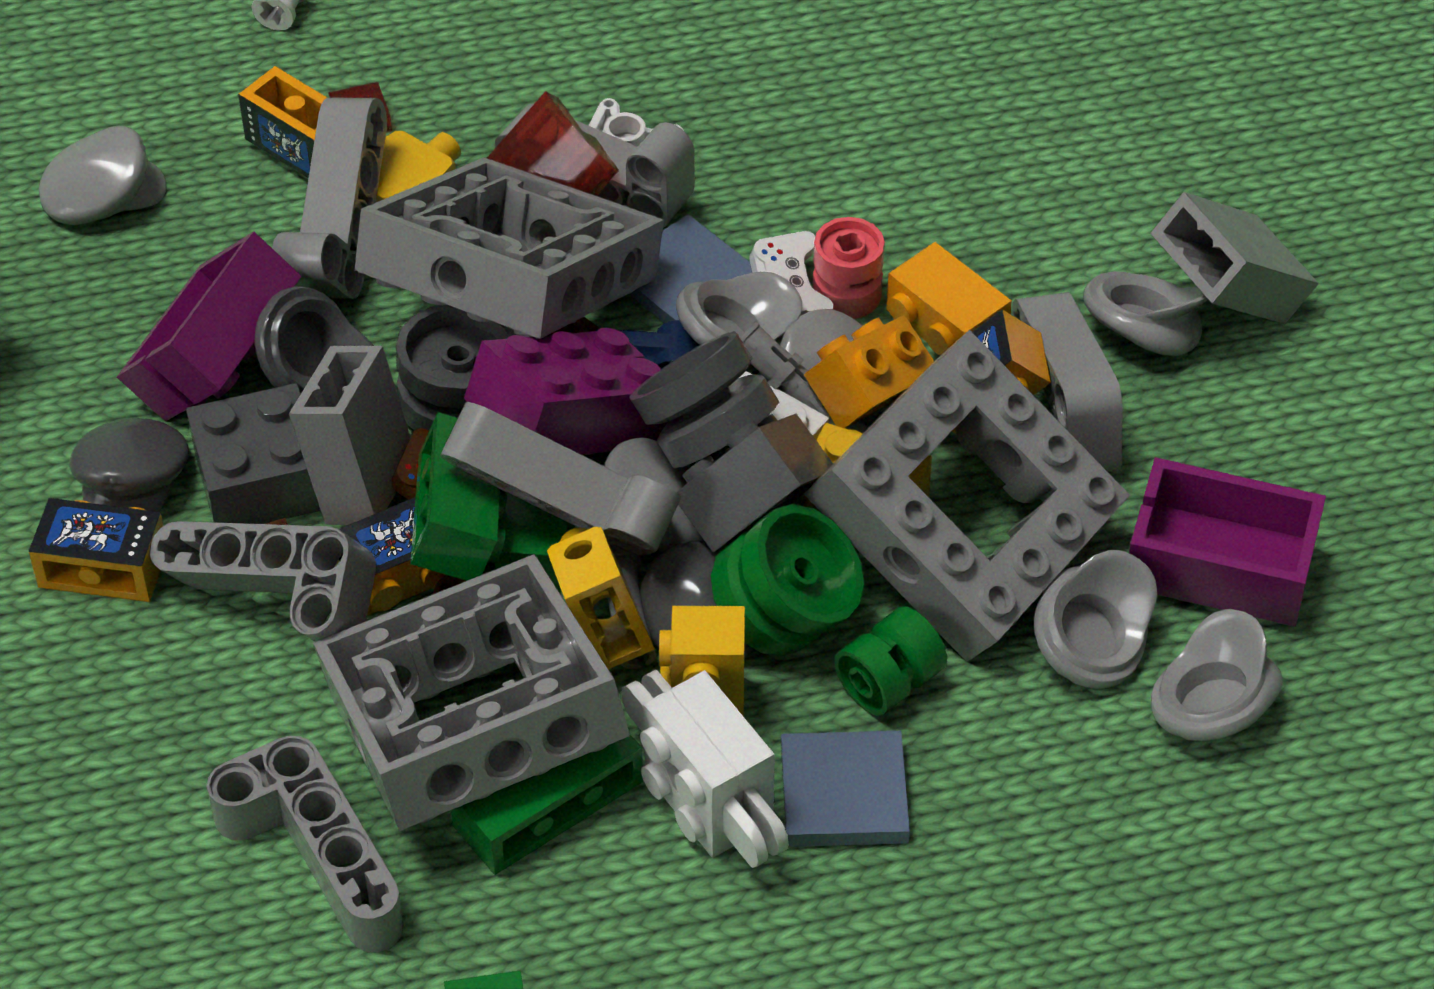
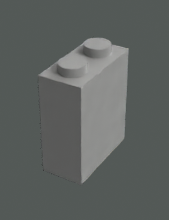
[1150,192,1319,324]
[289,346,411,525]

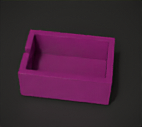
[116,231,302,421]
[464,328,668,455]
[1129,457,1326,627]

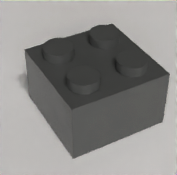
[186,383,321,524]
[677,413,833,552]

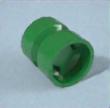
[834,607,948,716]

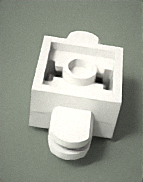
[621,670,789,868]

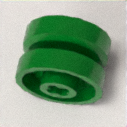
[710,504,864,656]

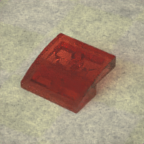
[487,91,619,231]

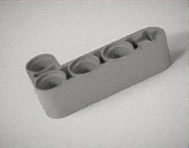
[272,98,387,299]
[494,104,695,228]
[1012,292,1123,472]
[440,402,681,556]
[150,521,376,641]
[207,736,404,952]

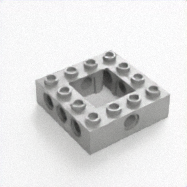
[355,157,664,339]
[804,330,1130,662]
[313,554,630,831]

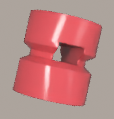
[813,217,885,319]

